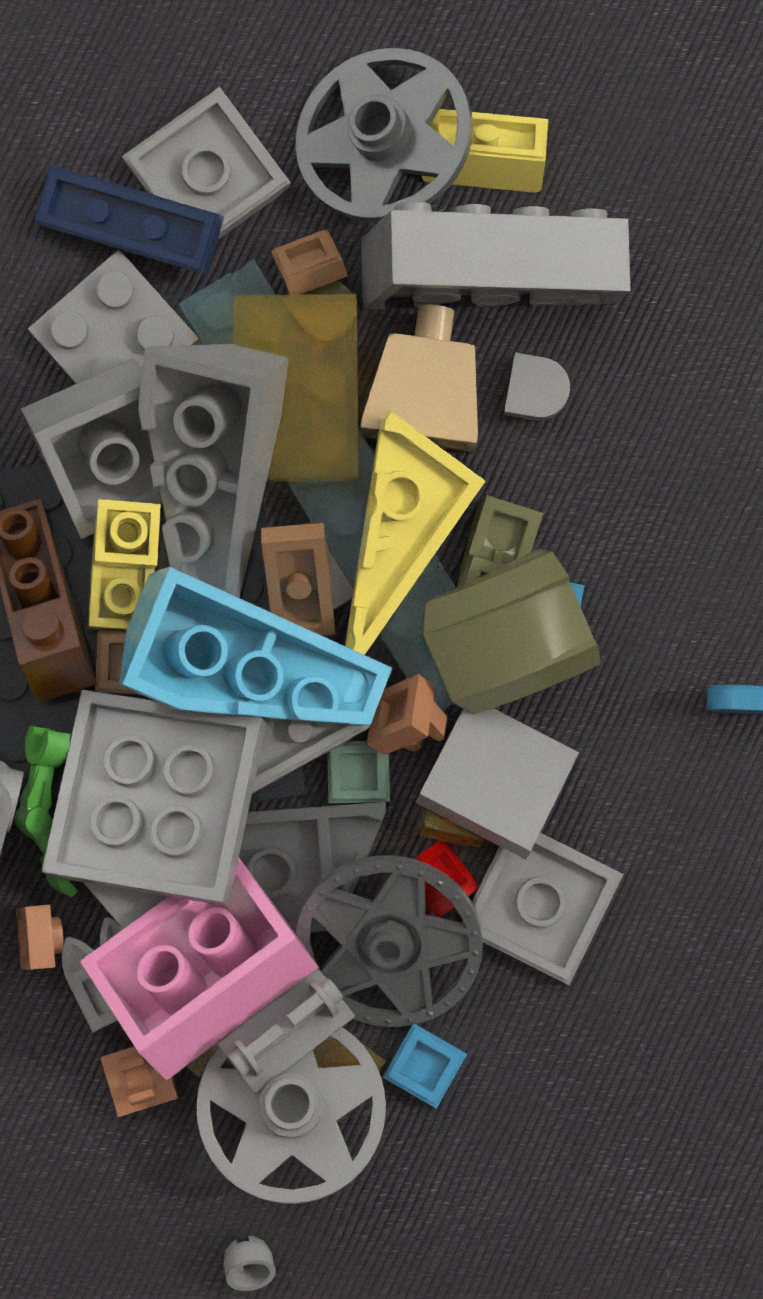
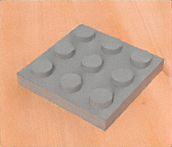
[42,690,266,907]

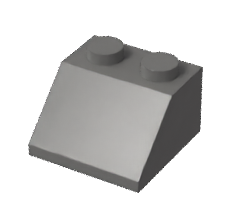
[21,358,162,539]

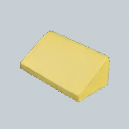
[422,109,548,193]

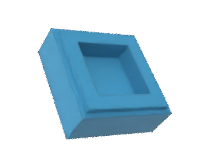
[383,1023,467,1109]

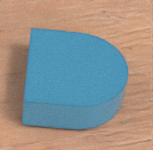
[706,685,763,715]

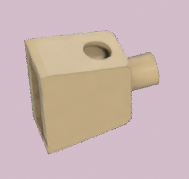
[361,304,478,453]

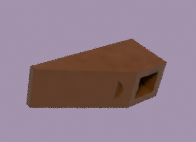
[0,498,97,703]

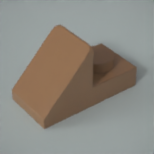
[261,523,335,636]

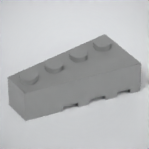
[361,202,631,310]

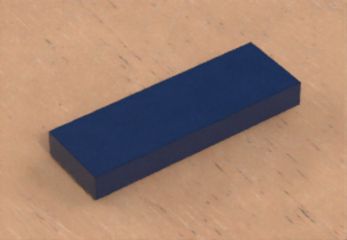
[34,165,224,275]

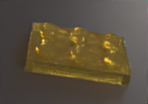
[234,294,359,482]

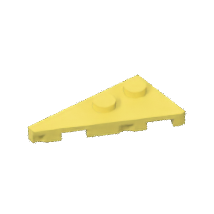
[345,411,485,655]

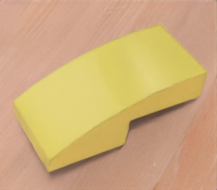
[87,499,161,631]

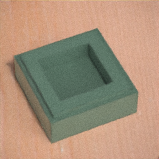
[327,741,390,804]

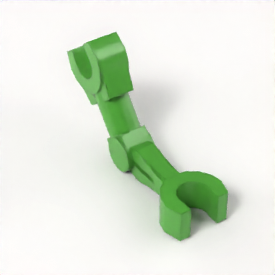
[14,726,78,897]

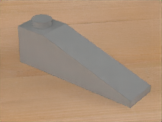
[138,344,289,598]

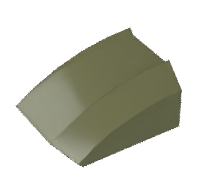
[423,549,600,714]

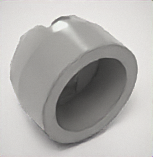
[223,1236,276,1291]

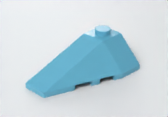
[119,567,392,726]

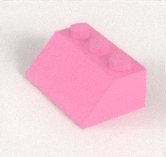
[80,858,319,1080]

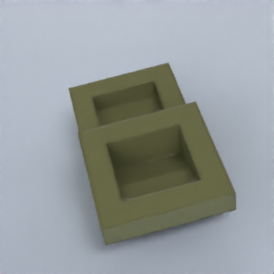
[457,493,543,587]

